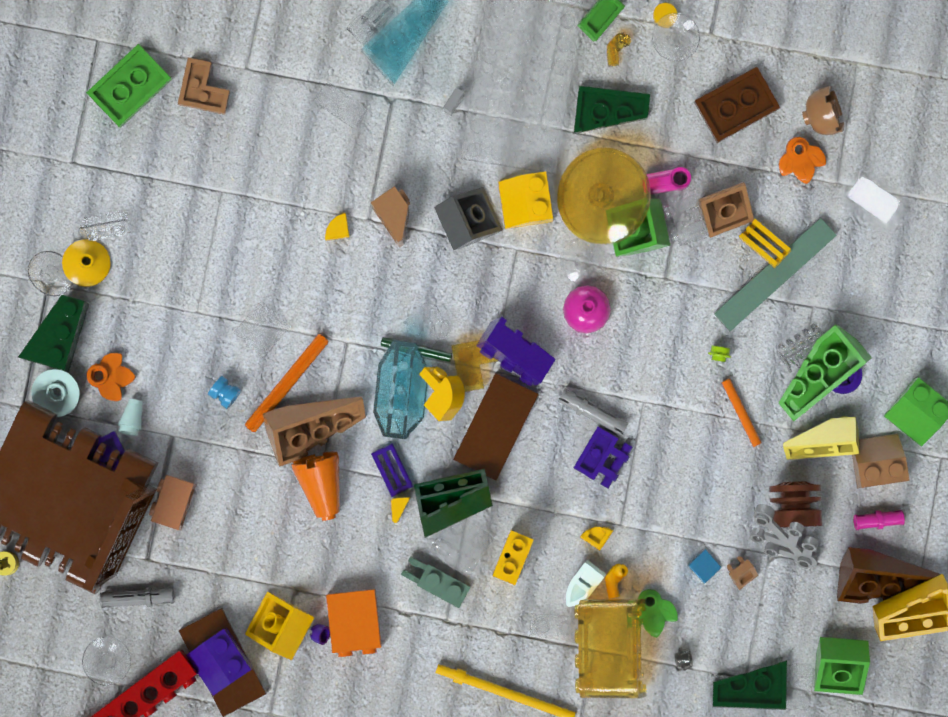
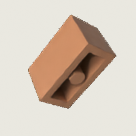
[149,475,196,530]

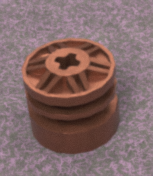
[769,481,822,527]

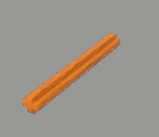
[245,334,329,432]

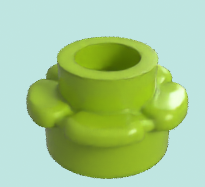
[708,345,731,362]

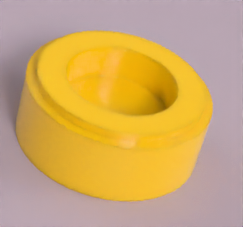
[653,3,677,28]

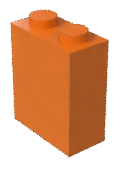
[326,589,382,657]

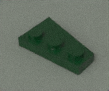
[573,86,650,134]
[713,661,787,710]

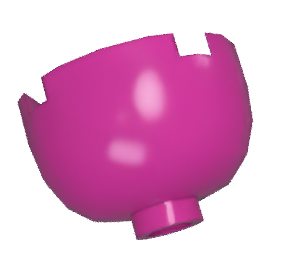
[563,285,611,334]

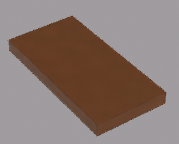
[453,373,539,481]
[179,608,267,717]

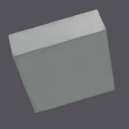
[444,88,464,116]

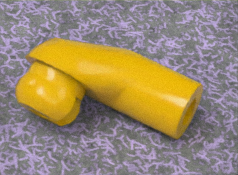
[605,564,628,599]

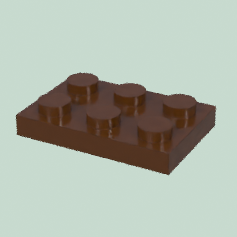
[694,67,780,143]

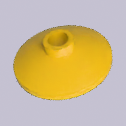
[62,239,111,287]

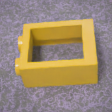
[492,530,534,585]

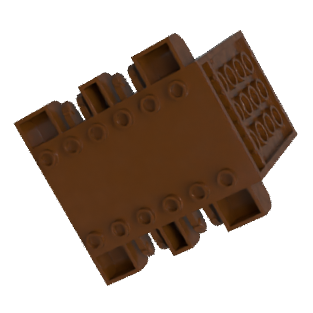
[0,400,158,594]

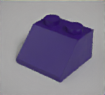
[186,628,253,696]

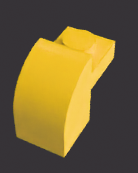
[419,366,465,421]

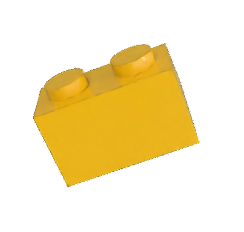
[498,171,553,229]
[245,592,314,660]

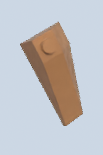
[263,397,366,467]

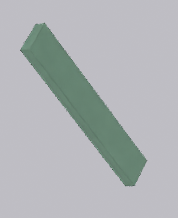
[714,218,837,332]

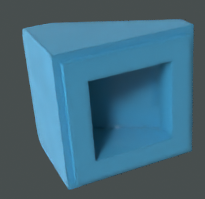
[687,549,722,584]

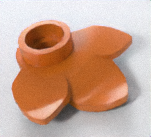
[779,137,826,184]
[87,353,136,401]

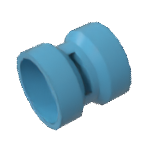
[208,376,241,409]

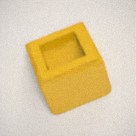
[391,497,410,523]

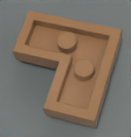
[178,57,230,115]

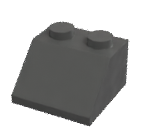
[434,187,503,251]

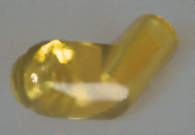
[607,33,631,67]

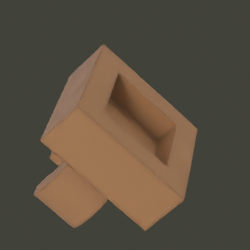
[727,556,759,590]

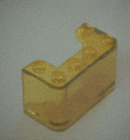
[574,599,647,699]

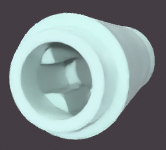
[118,399,143,436]

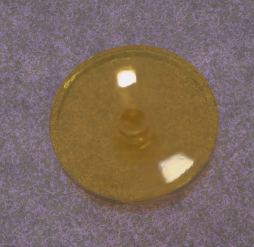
[557,148,651,245]

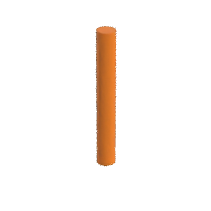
[721,378,762,447]

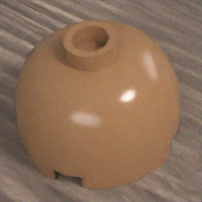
[802,86,845,135]

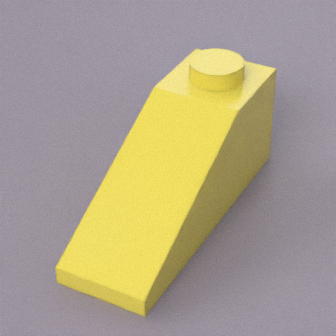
[783,416,859,460]

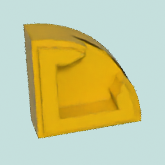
[325,213,349,241]
[580,527,613,551]

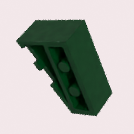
[18,295,89,373]
[414,469,493,538]

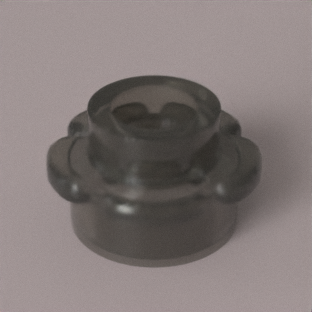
[674,647,693,671]

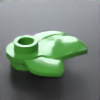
[629,589,678,638]

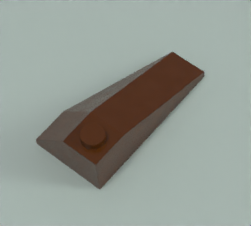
[837,547,941,604]

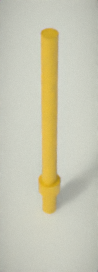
[435,664,576,717]

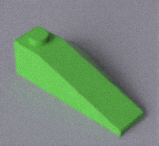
[779,324,872,422]

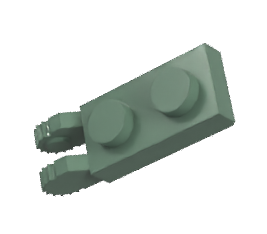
[401,556,471,608]

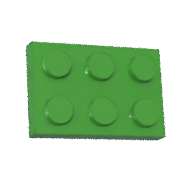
[86,44,172,128]

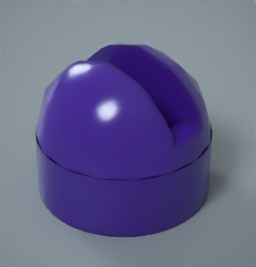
[310,624,330,645]

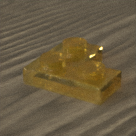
[451,340,499,392]

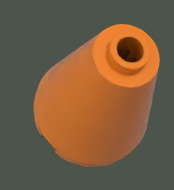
[291,451,340,521]

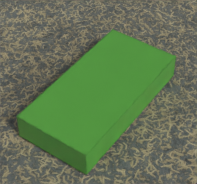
[577,0,625,42]

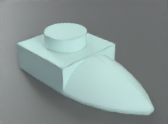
[566,560,606,607]

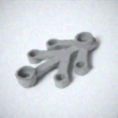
[750,504,818,569]

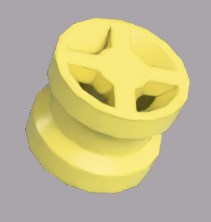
[0,551,19,576]

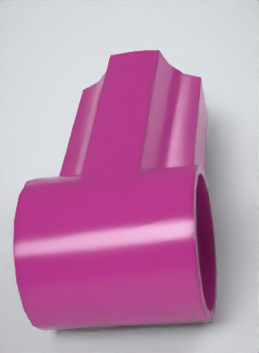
[643,167,691,196]

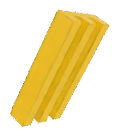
[739,219,791,268]

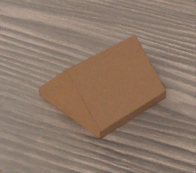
[696,182,754,238]

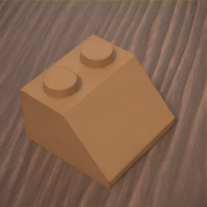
[371,186,410,248]
[852,434,910,489]

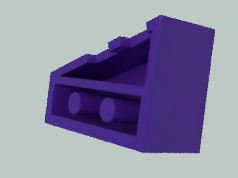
[476,316,556,386]

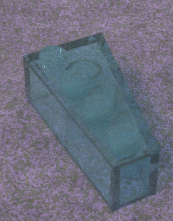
[361,0,449,86]

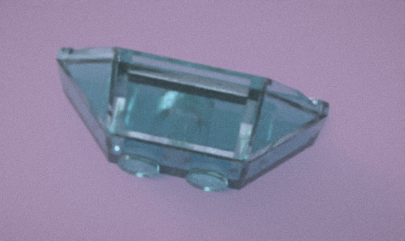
[373,340,427,439]

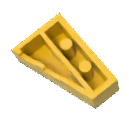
[872,574,948,641]

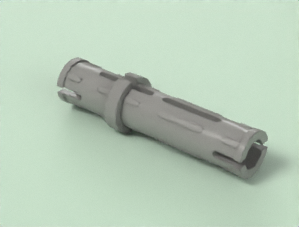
[558,388,628,436]
[99,587,174,608]

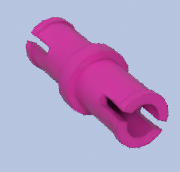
[853,509,905,530]

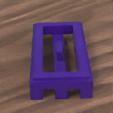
[371,443,414,497]

